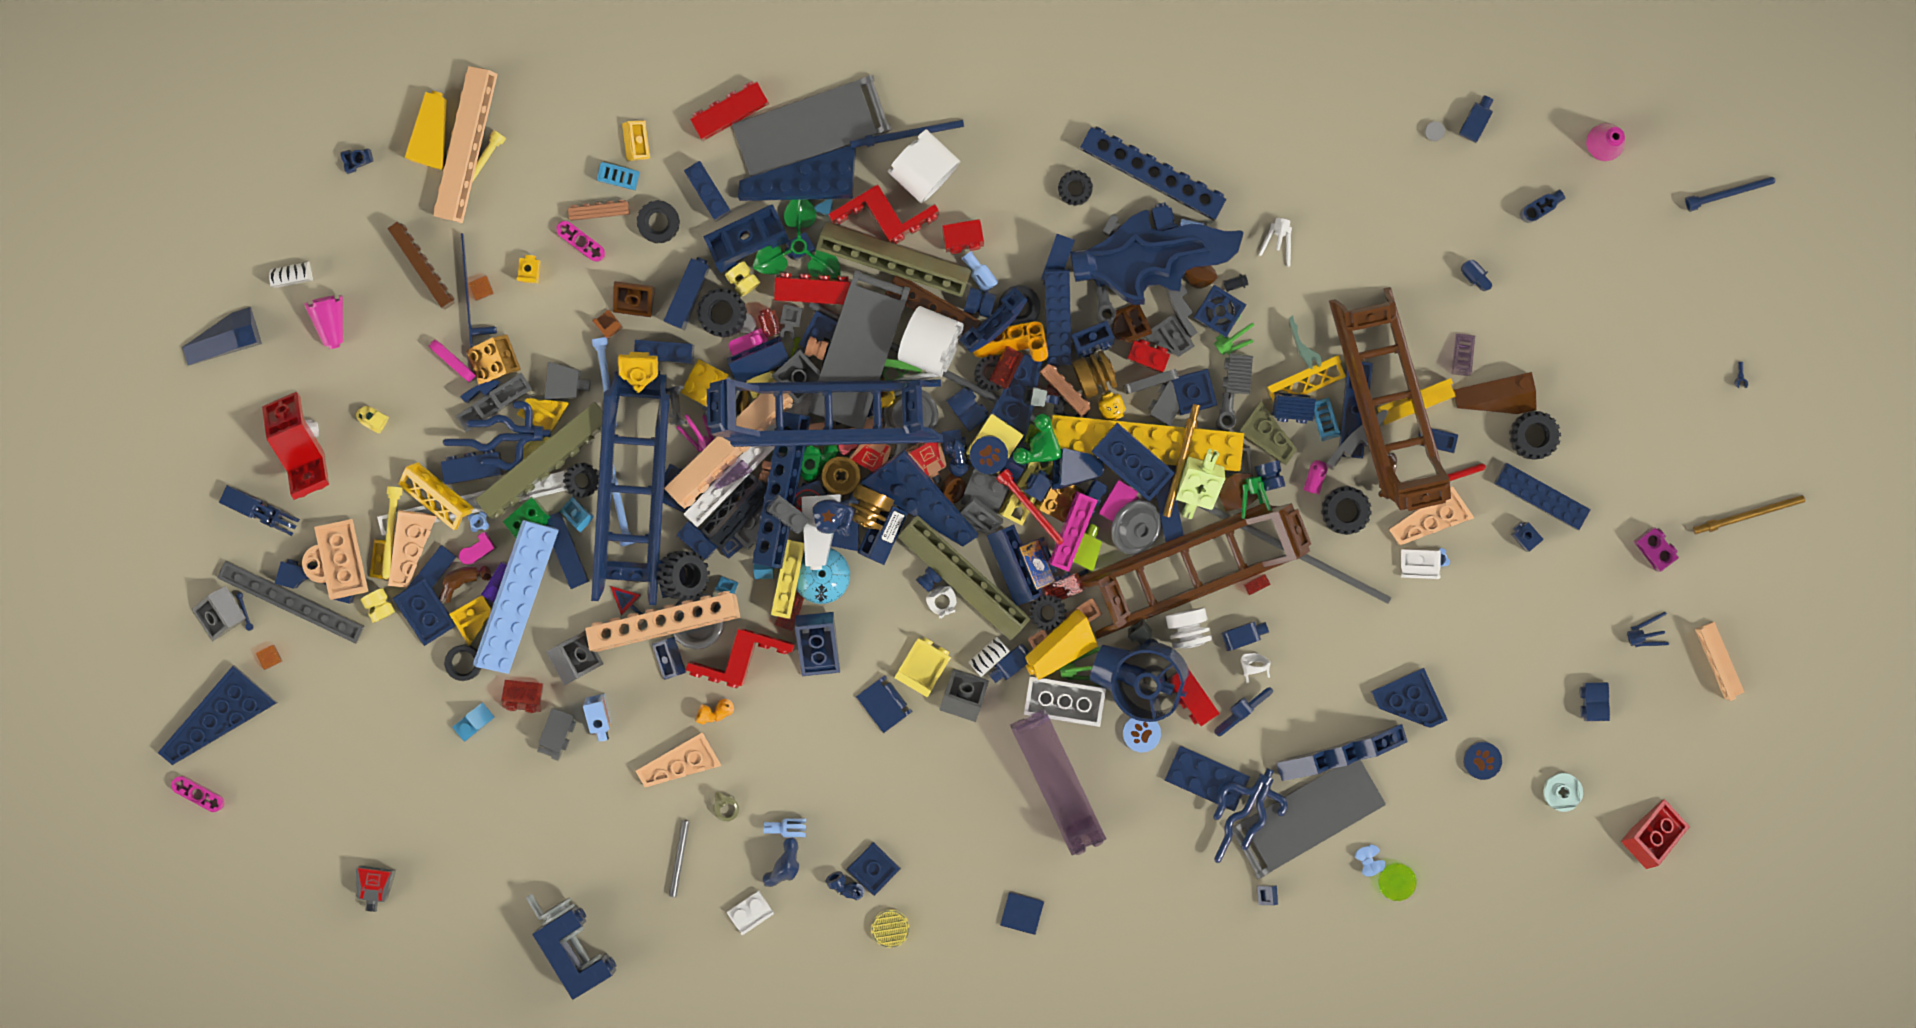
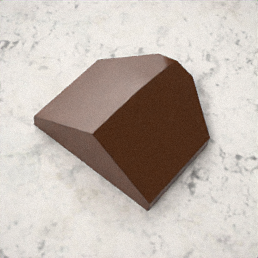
[1112,304,1152,343]
[1219,473,1258,511]

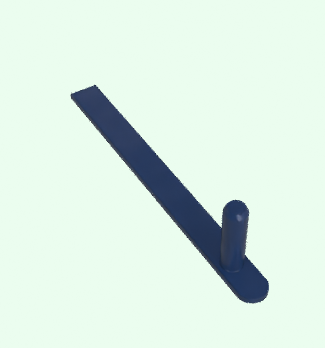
[461,233,497,348]

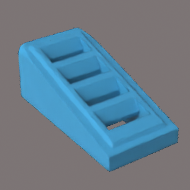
[597,162,640,191]
[1314,397,1340,441]

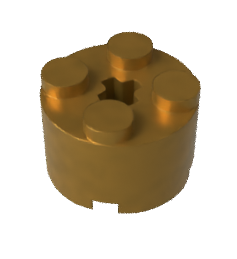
[822,457,861,495]

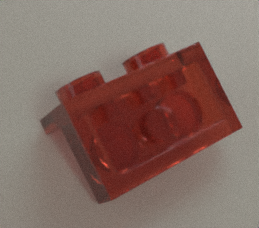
[501,680,544,713]

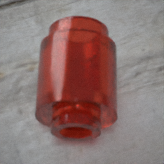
[757,308,781,338]

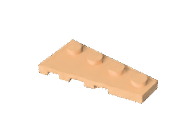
[1388,486,1474,545]
[388,510,437,588]
[636,732,722,787]

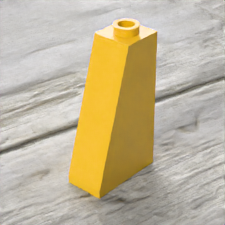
[405,90,447,171]
[1025,609,1098,680]

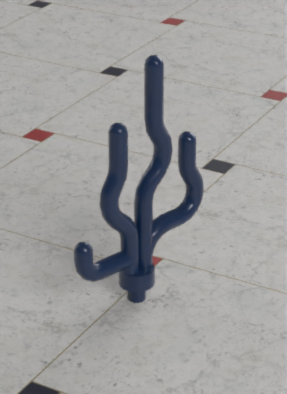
[442,401,551,471]
[1213,768,1288,863]

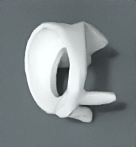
[926,585,957,618]
[1241,653,1271,683]

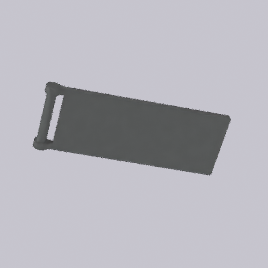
[732,75,892,177]
[808,269,910,429]
[1232,760,1386,879]

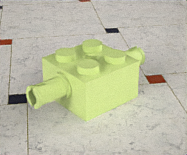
[1176,449,1225,519]

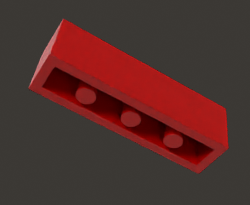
[690,81,769,141]
[774,272,852,305]

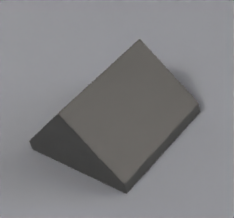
[772,350,821,404]

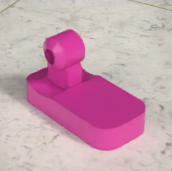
[729,329,768,356]

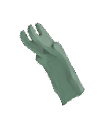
[1289,315,1321,369]

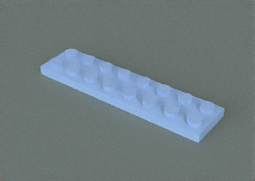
[473,520,559,674]

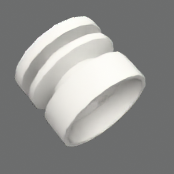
[1165,608,1212,649]

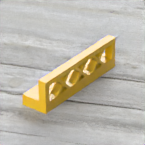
[1266,355,1346,404]
[1377,378,1456,425]
[398,462,474,530]

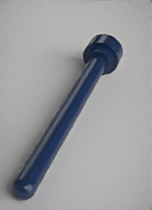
[1685,177,1776,212]

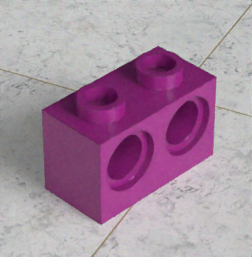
[1633,527,1679,572]

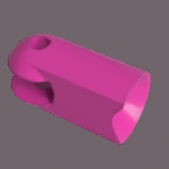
[1303,460,1328,495]

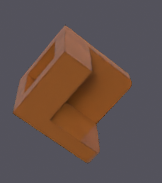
[592,310,623,339]

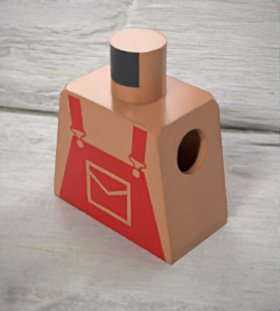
[905,443,946,484]
[849,444,892,472]

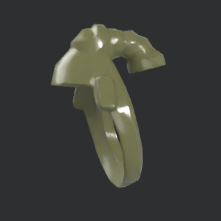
[713,792,739,821]

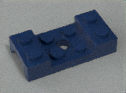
[703,204,790,273]

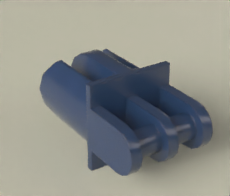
[1461,260,1492,291]

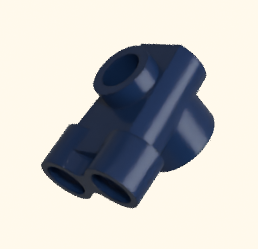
[340,148,374,174]

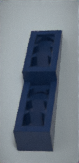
[545,511,590,589]

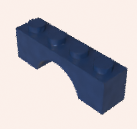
[275,559,355,604]

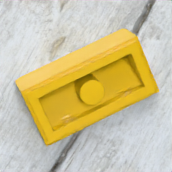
[622,120,650,161]
[370,539,394,579]

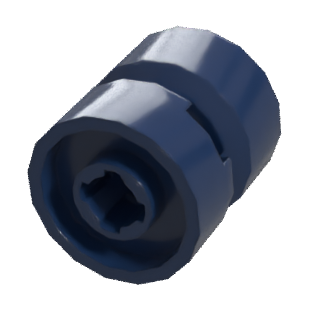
[964,288,996,318]
[1255,460,1286,491]

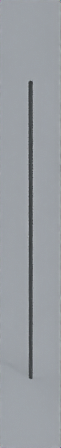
[809,303,1391,604]

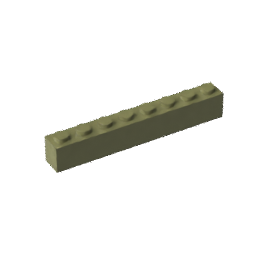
[816,222,971,297]
[475,402,603,519]
[898,515,1030,641]

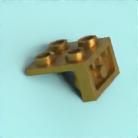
[466,334,521,384]
[1033,472,1085,523]

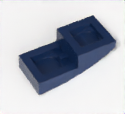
[460,380,502,403]

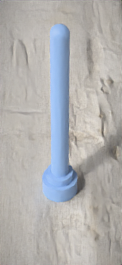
[592,337,617,427]
[612,464,635,547]

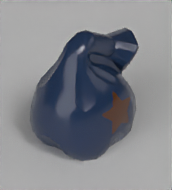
[813,499,854,536]

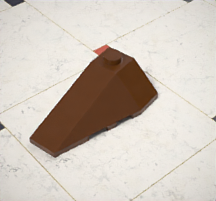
[1453,372,1537,414]

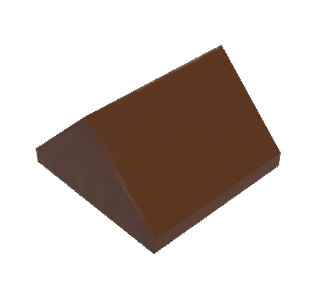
[613,281,655,317]

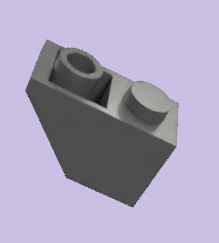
[1148,381,1179,426]

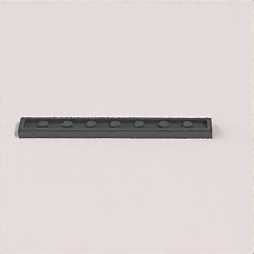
[217,561,365,644]

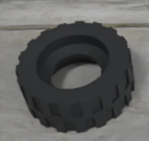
[637,200,680,244]
[998,285,1041,326]

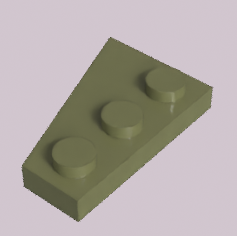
[1239,401,1297,465]

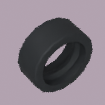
[444,644,482,681]

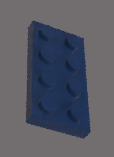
[1091,422,1175,501]
[1164,745,1250,812]

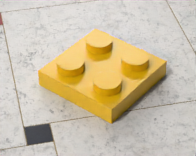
[680,359,728,407]

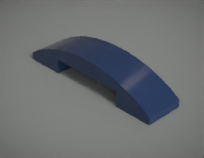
[958,287,1027,353]

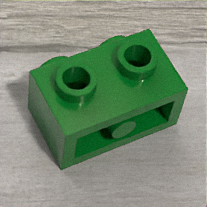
[502,497,551,538]

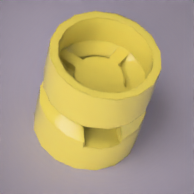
[724,261,760,297]
[360,588,395,623]

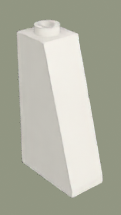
[802,495,842,570]

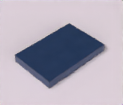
[392,577,456,646]

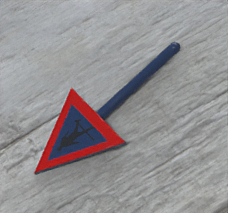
[610,586,647,622]

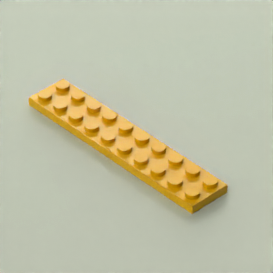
[1052,415,1244,471]

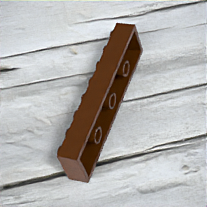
[387,222,455,310]
[885,276,980,338]

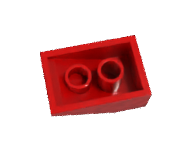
[1621,799,1690,869]

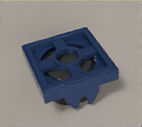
[1193,285,1247,338]

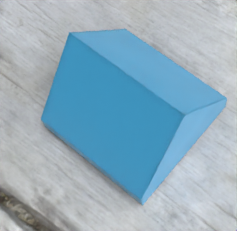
[815,199,833,217]
[754,564,774,579]
[715,576,739,594]

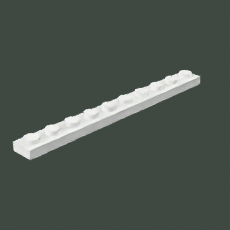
[684,393,814,527]
[377,471,567,535]

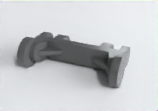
[667,386,687,425]

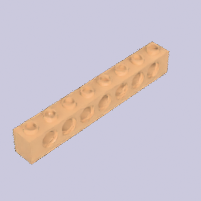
[585,591,741,652]

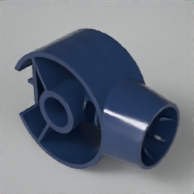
[1090,642,1190,722]

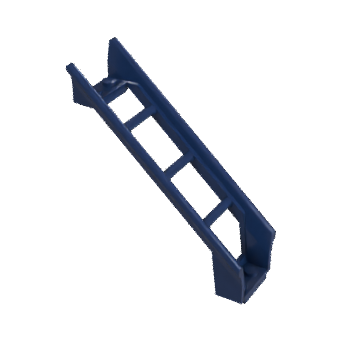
[591,371,670,605]
[707,379,943,447]

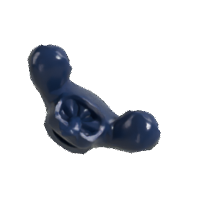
[763,837,799,887]

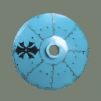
[796,548,850,604]

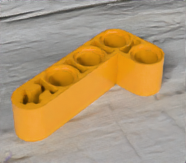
[973,321,1048,362]

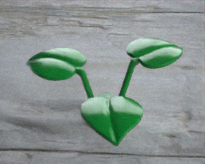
[753,199,841,278]

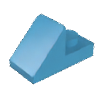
[560,497,594,532]
[452,703,495,742]

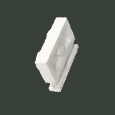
[1401,549,1441,579]
[727,890,774,935]

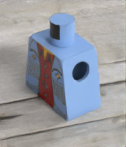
[583,693,611,741]

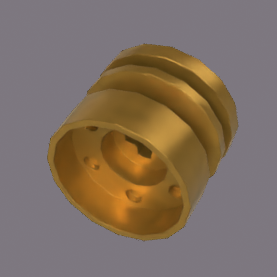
[1072,350,1117,399]
[848,484,895,530]

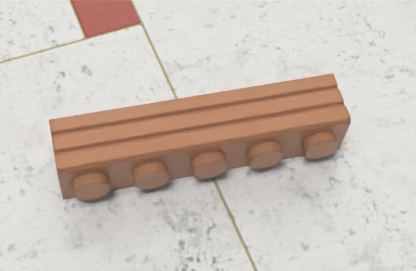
[568,200,630,221]
[1040,364,1090,417]

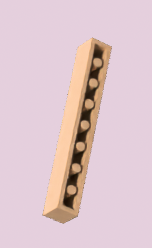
[433,66,498,223]
[664,381,795,509]

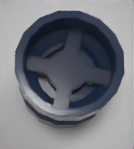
[916,566,942,592]

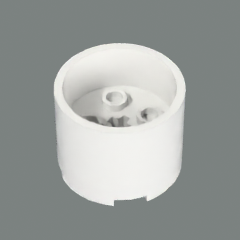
[887,129,961,204]
[898,306,963,377]

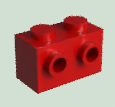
[942,219,984,254]
[1126,339,1170,373]

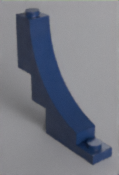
[1277,724,1408,781]

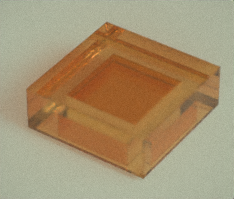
[469,276,494,301]
[256,645,283,670]

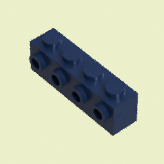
[987,524,1043,606]

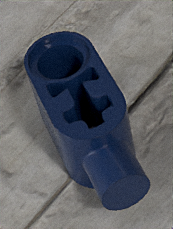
[1459,95,1494,143]
[1520,189,1566,223]
[1221,621,1269,651]
[989,643,1030,683]

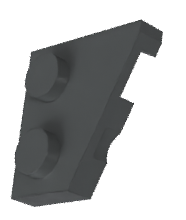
[1144,314,1195,357]
[959,497,1003,534]

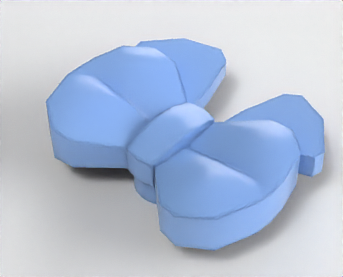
[1355,845,1385,877]

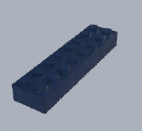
[1045,268,1071,366]
[1339,362,1373,459]
[1494,463,1591,530]

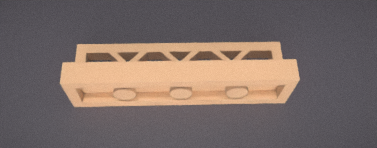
[1695,622,1744,701]

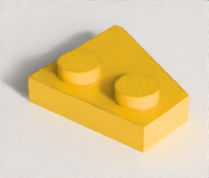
[517,398,569,433]
[449,595,492,645]

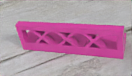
[1049,491,1097,572]

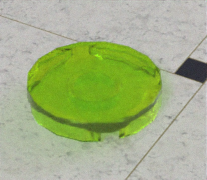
[1378,863,1417,901]

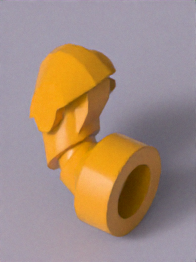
[695,699,734,725]

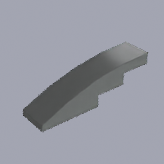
[1165,283,1198,338]
[456,373,532,433]
[1326,410,1388,470]

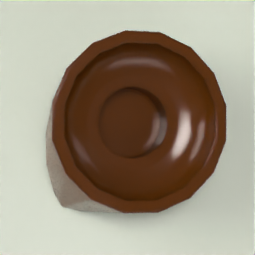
[1185,266,1218,289]
[940,472,966,504]

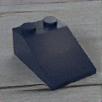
[795,612,840,676]

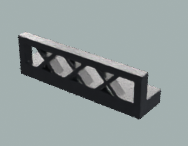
[700,473,767,550]

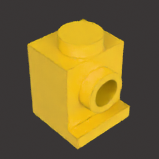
[517,255,541,284]

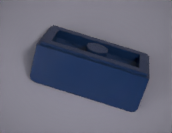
[652,637,686,680]

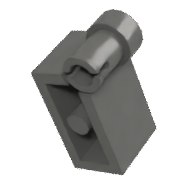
[537,708,576,761]

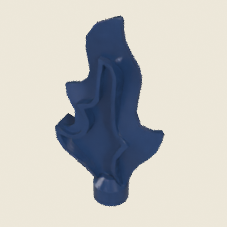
[1071,210,1244,305]

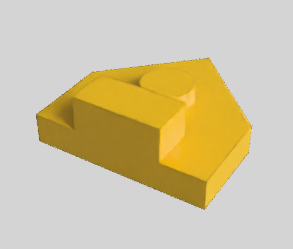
[618,352,658,393]

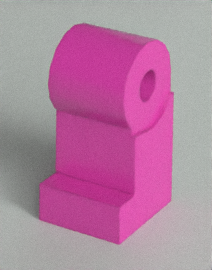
[459,532,497,564]

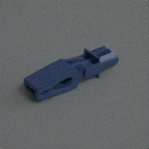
[219,485,300,536]

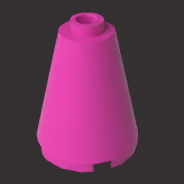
[1586,123,1625,162]
[304,295,343,349]

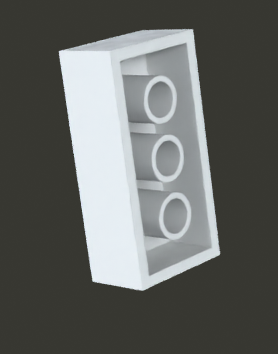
[1024,677,1106,727]

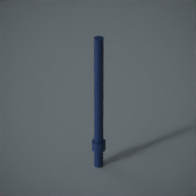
[850,119,964,148]

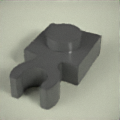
[780,304,803,340]

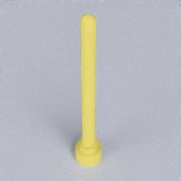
[472,130,506,182]
[382,486,403,579]

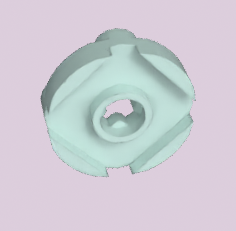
[1543,773,1583,812]

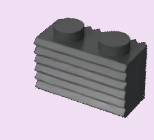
[1222,354,1253,395]
[766,495,810,533]

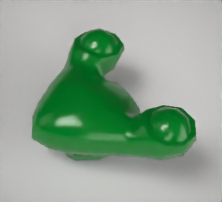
[1013,414,1061,465]
[787,445,839,484]

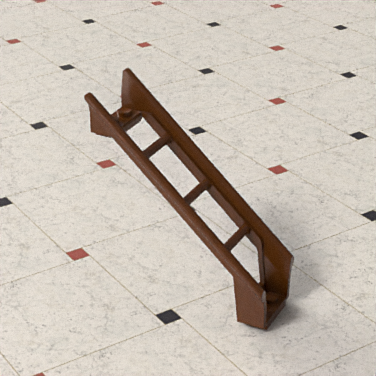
[1329,287,1451,511]
[1078,503,1311,639]

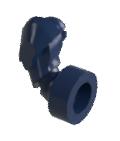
[945,438,969,476]
[825,871,865,900]

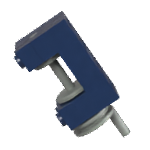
[526,894,617,1000]

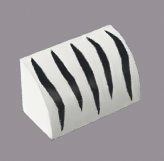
[269,261,313,288]
[968,636,1010,677]

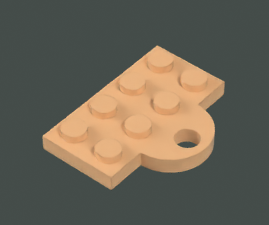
[302,519,368,600]

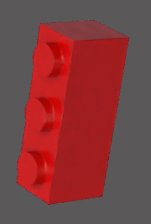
[1167,668,1220,727]

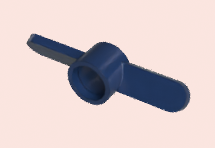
[1214,687,1273,737]

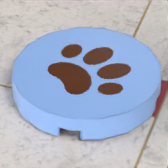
[1123,718,1161,753]

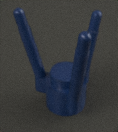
[1627,612,1669,648]

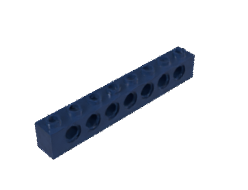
[1079,126,1227,221]
[752,412,811,569]

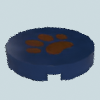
[970,436,1008,474]
[1463,742,1502,780]

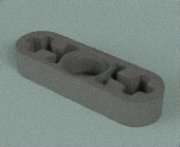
[1123,369,1179,395]

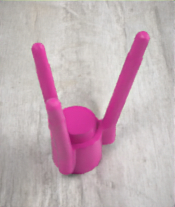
[676,414,715,452]

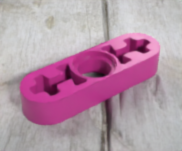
[557,221,606,262]
[428,339,476,383]
[171,776,224,812]

